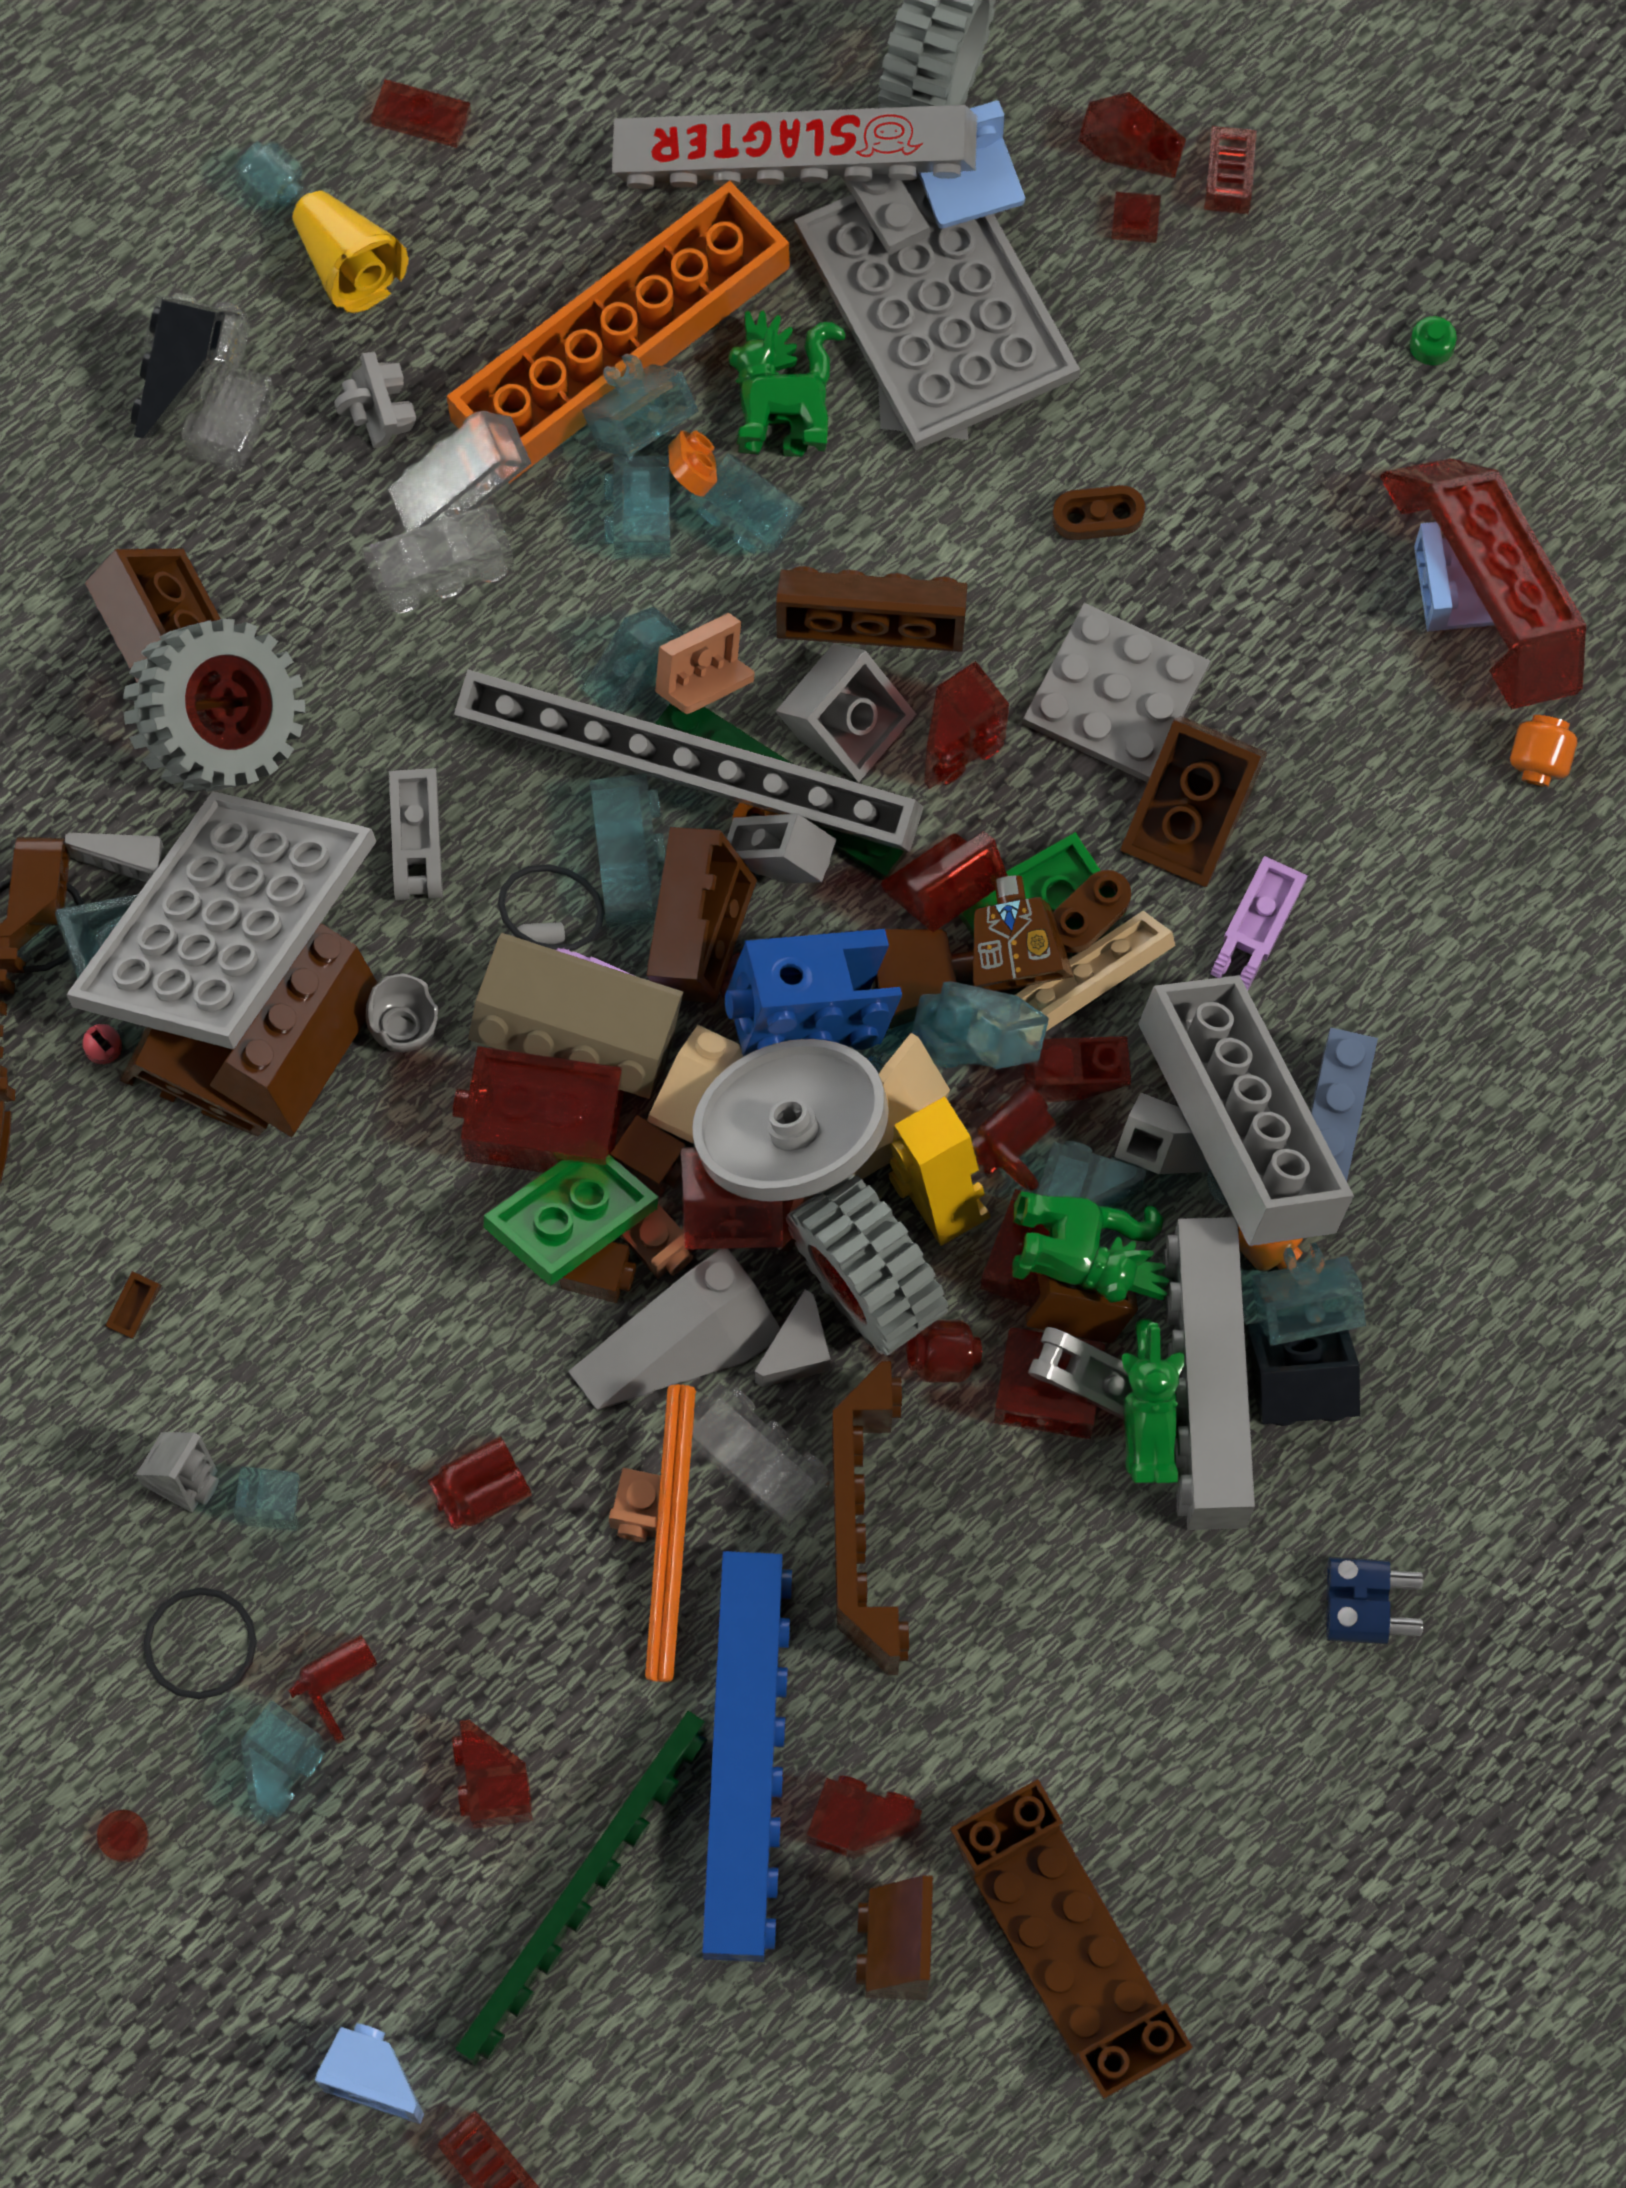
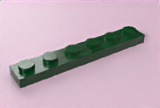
[655,703,907,882]

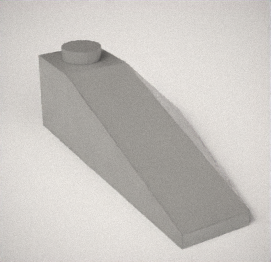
[568,1246,780,1411]

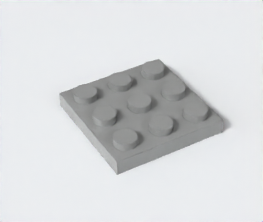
[1023,603,1211,782]

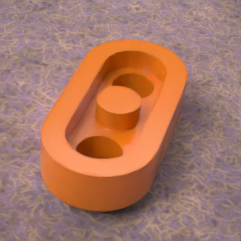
[668,431,717,497]

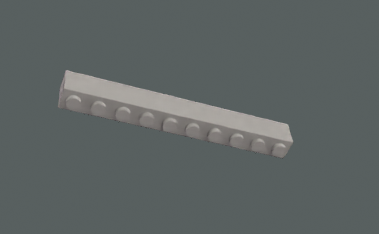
[454,670,924,852]

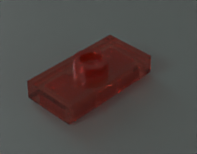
[371,79,471,148]

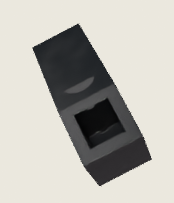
[131,298,226,439]

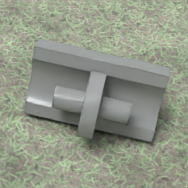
[334,352,416,448]

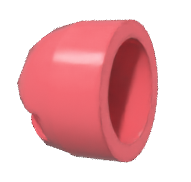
[82,1024,122,1064]

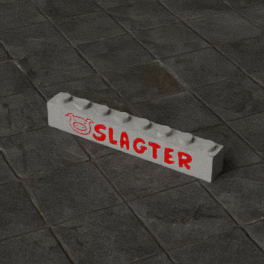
[612,105,977,189]

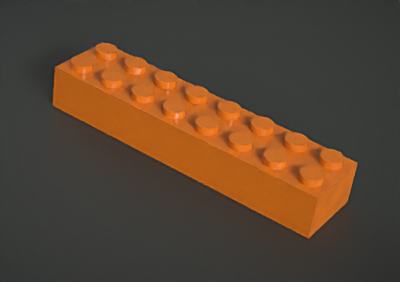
[447,180,789,484]

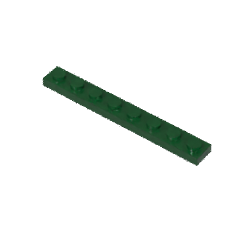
[455,1710,708,2066]

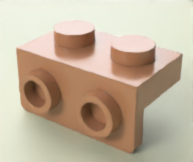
[655,613,755,714]

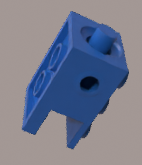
[725,929,902,1057]

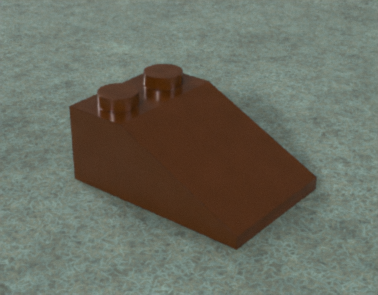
[1120,716,1268,887]
[856,1875,933,2000]

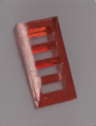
[1204,126,1257,214]
[436,2111,540,2188]

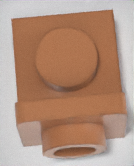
[620,1204,695,1279]
[609,1468,661,1542]

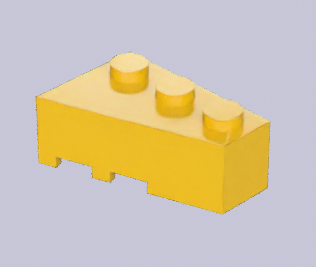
[888,1096,990,1246]

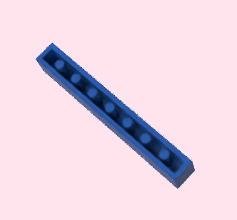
[702,1551,792,1962]

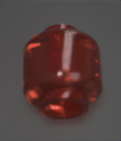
[906,1319,982,1383]

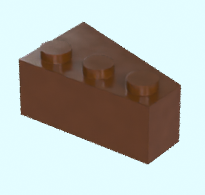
[646,827,757,1003]
[120,1027,269,1137]

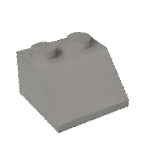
[775,643,917,783]

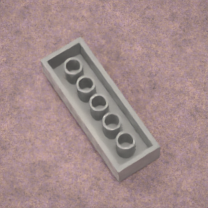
[1138,975,1354,1246]
[1163,1217,1255,1530]

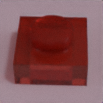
[1111,192,1161,243]

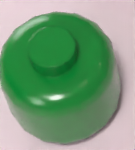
[1409,316,1457,366]

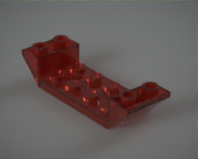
[1380,458,1586,710]

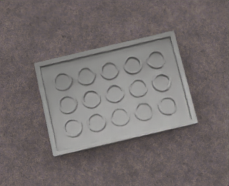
[794,173,1080,451]
[66,791,376,1050]

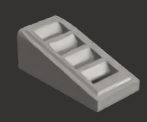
[65,832,166,882]

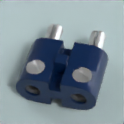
[1326,1557,1423,1644]

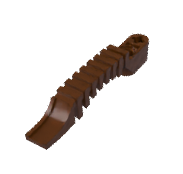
[0,836,70,1184]

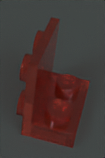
[881,831,1008,932]
[993,1328,1105,1439]

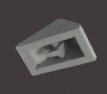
[754,1290,831,1387]

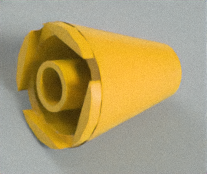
[292,191,409,313]

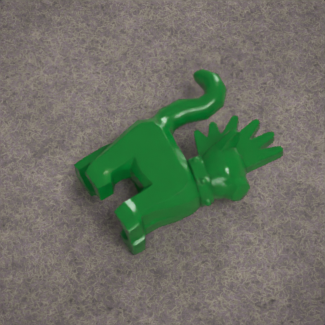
[729,310,846,457]
[1012,1191,1169,1302]
[1122,1318,1184,1483]

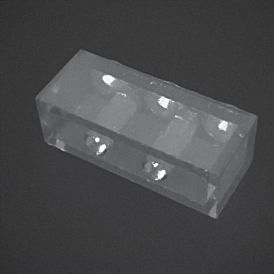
[388,411,531,539]
[361,502,515,614]
[692,1383,829,1533]

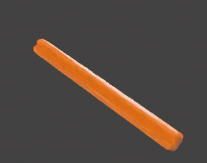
[645,1384,696,1682]

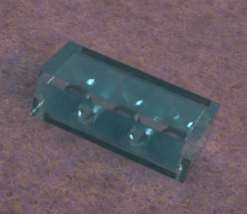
[590,774,666,928]

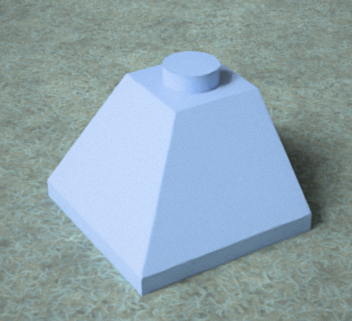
[315,2023,424,2124]

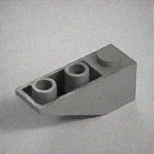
[136,1432,219,1513]

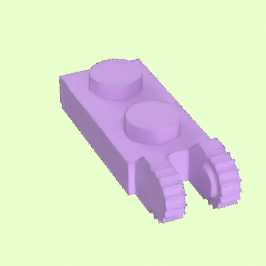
[1210,856,1307,991]

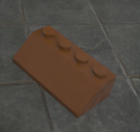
[85,548,253,733]
[776,566,968,652]
[209,923,378,1138]

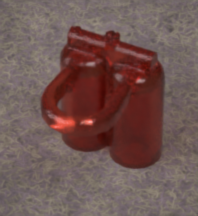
[972,1083,1056,1191]
[427,1436,532,1530]
[288,1634,378,1744]

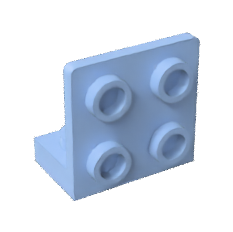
[919,100,1025,229]
[1414,522,1520,632]

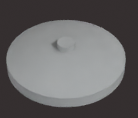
[692,1039,889,1201]

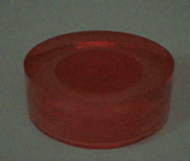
[97,1810,150,1863]

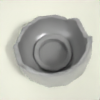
[365,973,438,1053]

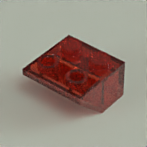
[924,661,1009,789]
[681,1147,784,1249]

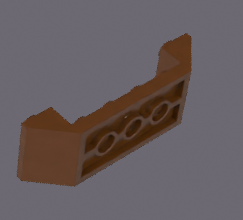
[832,1361,909,1675]
[950,1779,1193,2100]

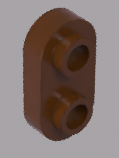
[1052,485,1145,540]
[1053,870,1131,953]

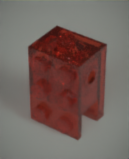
[452,1046,625,1173]

